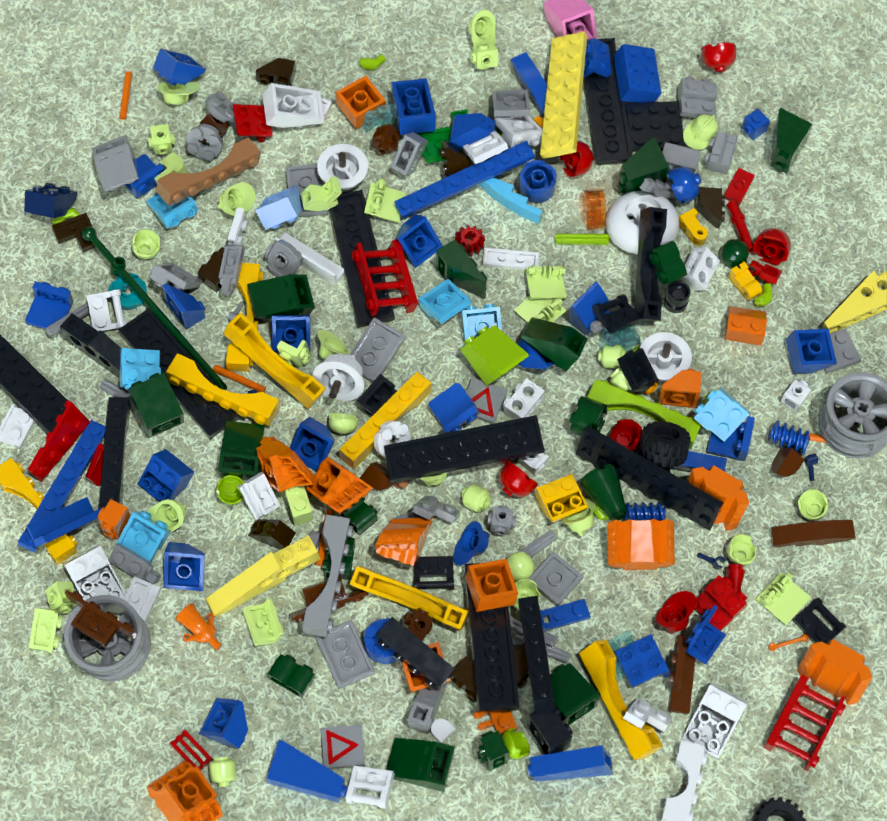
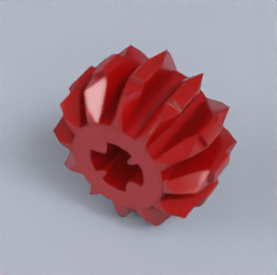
[455,224,485,257]

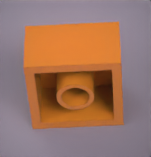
[336,76,386,129]
[465,558,518,612]

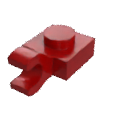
[748,260,782,285]

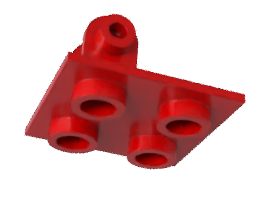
[233,104,273,142]

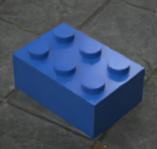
[613,44,662,103]
[391,78,436,135]

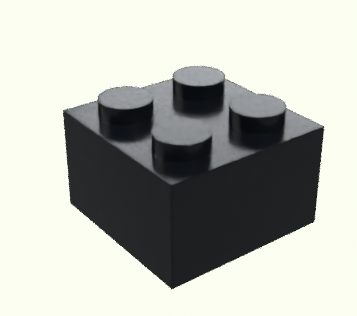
[527,706,573,755]

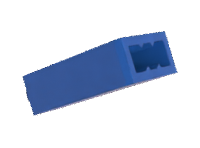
[267,740,348,803]
[528,745,613,782]

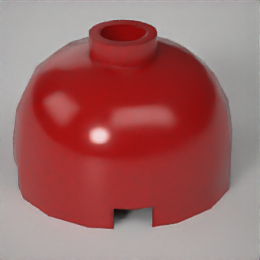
[701,42,737,73]
[560,141,594,177]
[753,228,791,265]
[499,460,539,497]

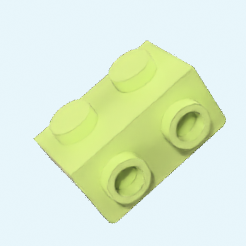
[277,340,311,369]
[243,599,283,646]
[29,607,63,653]

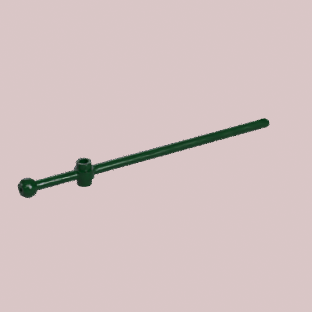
[82,226,227,390]

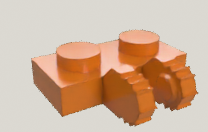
[473,710,518,736]

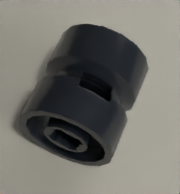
[664,281,691,313]

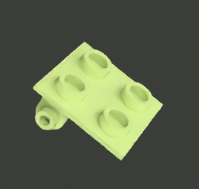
[364,179,406,223]
[525,265,567,299]
[514,296,566,323]
[756,572,812,625]

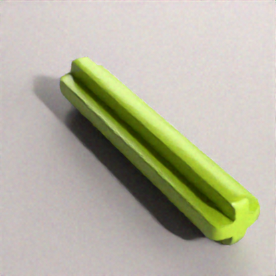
[555,233,609,245]

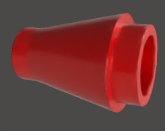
[726,564,745,592]

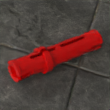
[726,200,754,252]

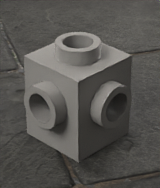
[487,505,516,535]

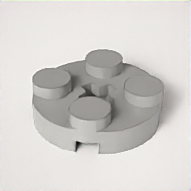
[205,91,237,124]
[186,124,223,161]
[265,239,302,277]

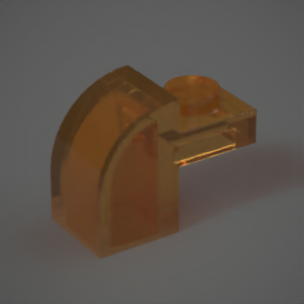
[583,188,606,229]

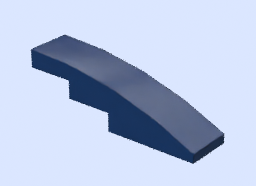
[510,52,547,118]

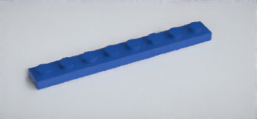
[394,140,535,219]
[18,420,106,553]

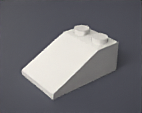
[262,83,325,128]

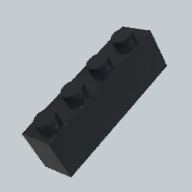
[376,617,455,690]

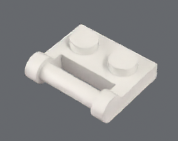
[462,131,508,164]
[87,289,127,331]
[346,766,395,809]

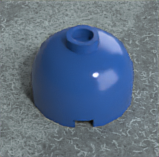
[668,167,702,204]

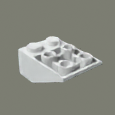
[63,545,126,600]
[682,682,748,758]

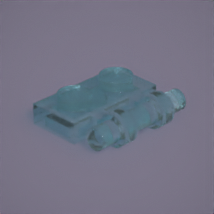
[363,103,397,131]
[601,326,641,347]

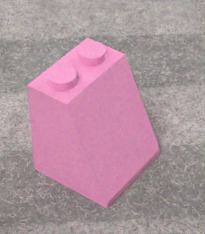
[543,0,597,40]

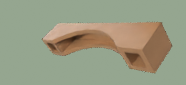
[156,137,261,206]

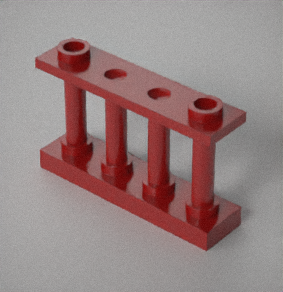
[352,240,418,317]
[764,674,846,772]

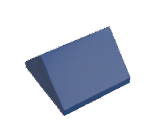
[272,315,311,353]

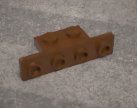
[289,577,368,622]
[64,590,137,646]
[669,634,696,714]

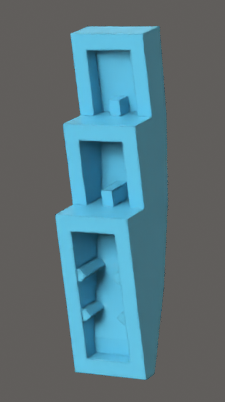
[478,178,543,224]

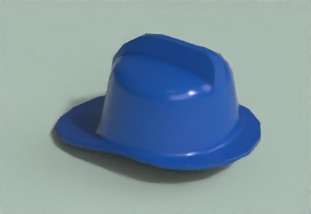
[453,521,490,565]

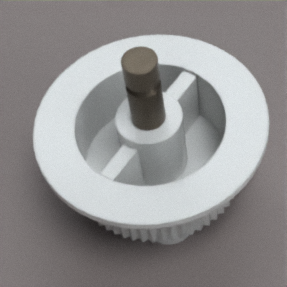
[317,144,368,192]
[640,332,692,382]
[312,353,365,401]

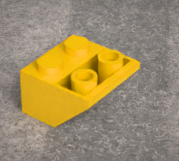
[535,474,588,523]

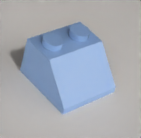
[256,185,302,229]

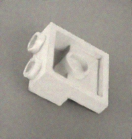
[495,116,543,147]

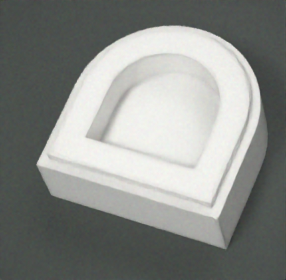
[431,719,456,743]

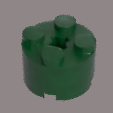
[569,396,608,436]

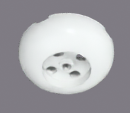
[606,190,679,254]

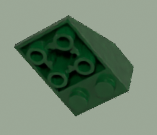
[436,239,487,299]
[247,274,315,318]
[521,317,588,371]
[218,420,265,480]
[386,737,455,792]

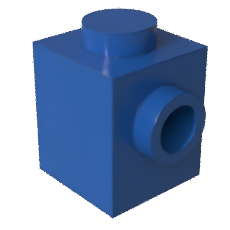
[742,108,770,140]

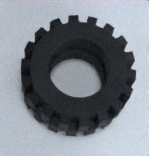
[639,421,691,468]
[752,797,806,821]

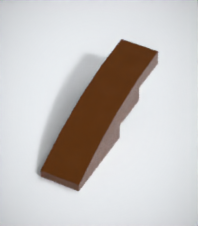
[771,520,856,548]

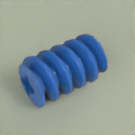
[767,420,810,455]
[625,502,666,521]

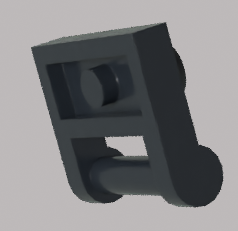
[592,294,641,334]
[414,556,454,590]
[793,597,847,644]

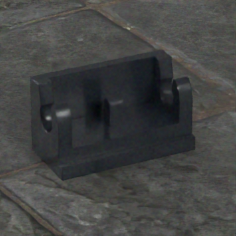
[617,348,659,392]
[356,373,397,418]

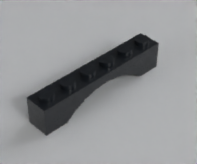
[634,207,667,323]
[99,397,131,508]
[518,595,556,714]

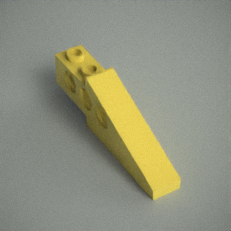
[822,270,887,333]
[206,535,321,617]

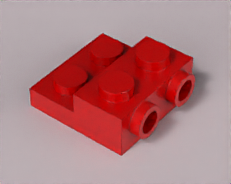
[695,575,748,631]

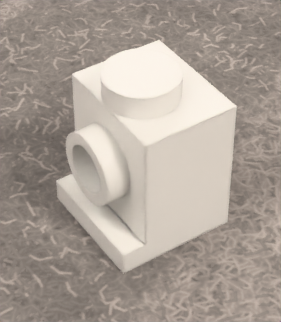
[781,380,811,412]
[518,453,549,476]

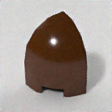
[771,448,804,476]
[360,462,394,490]

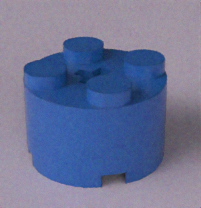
[519,160,557,203]
[364,618,397,664]

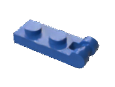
[540,599,591,631]

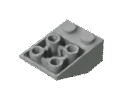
[92,135,139,192]

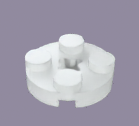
[374,420,411,458]

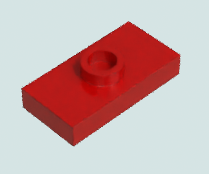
[724,168,755,206]

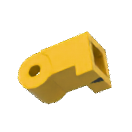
[679,208,708,246]
[729,261,762,300]

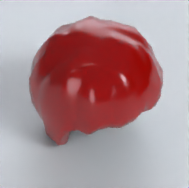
[609,419,642,452]

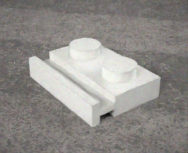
[227,207,248,246]
[0,405,35,449]
[238,472,280,520]
[118,577,162,623]

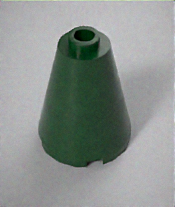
[580,464,627,520]

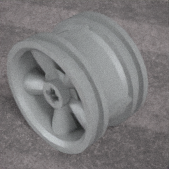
[818,372,887,459]
[64,595,151,682]

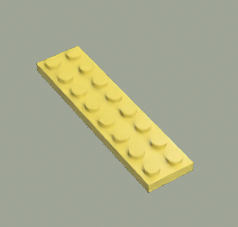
[540,31,587,159]

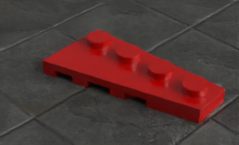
[27,400,90,482]

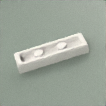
[483,247,540,270]

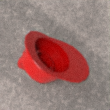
[656,591,697,634]

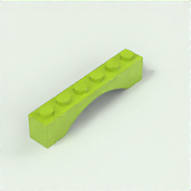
[587,379,702,449]

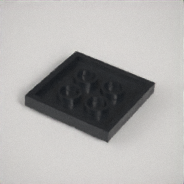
[626,101,685,152]

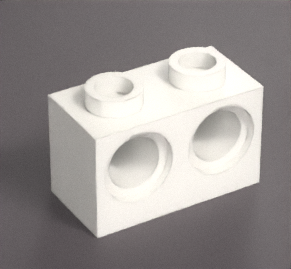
[680,247,720,291]
[503,378,545,420]

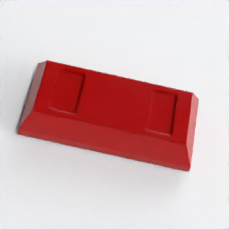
[85,443,104,487]

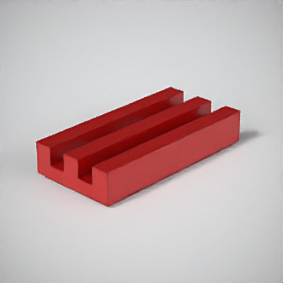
[170,729,213,771]

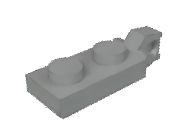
[639,178,676,199]
[218,245,245,295]
[108,543,162,584]

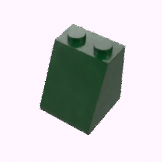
[771,108,813,174]
[617,138,669,195]
[129,373,184,438]
[551,663,600,725]

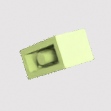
[284,486,313,525]

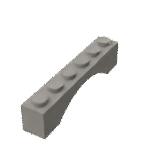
[302,514,353,637]

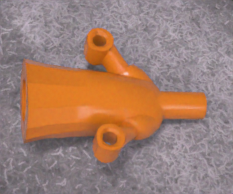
[175,603,222,651]

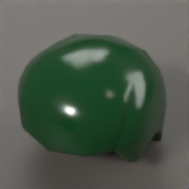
[721,239,749,269]

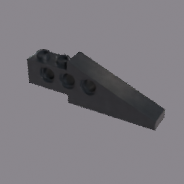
[60,313,121,379]

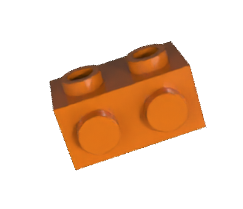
[98,499,131,541]

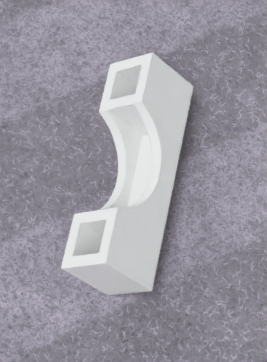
[661,740,708,821]

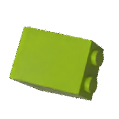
[460,325,529,386]

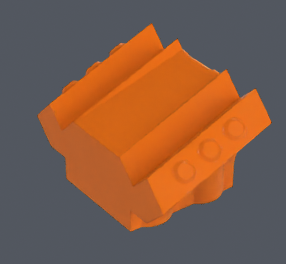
[256,437,318,492]
[305,456,374,514]
[686,465,749,531]
[376,517,433,566]
[607,519,675,570]
[797,639,873,705]
[147,761,223,821]

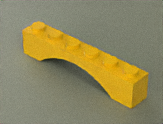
[226,263,264,372]
[223,312,326,410]
[166,353,280,426]
[339,371,431,470]
[0,458,78,565]
[350,565,469,630]
[579,640,663,760]

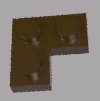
[52,213,96,252]

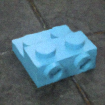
[146,194,198,229]
[418,279,471,324]
[461,304,502,345]
[119,348,161,391]
[694,388,750,442]
[116,510,171,562]

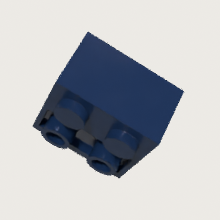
[24,183,78,218]

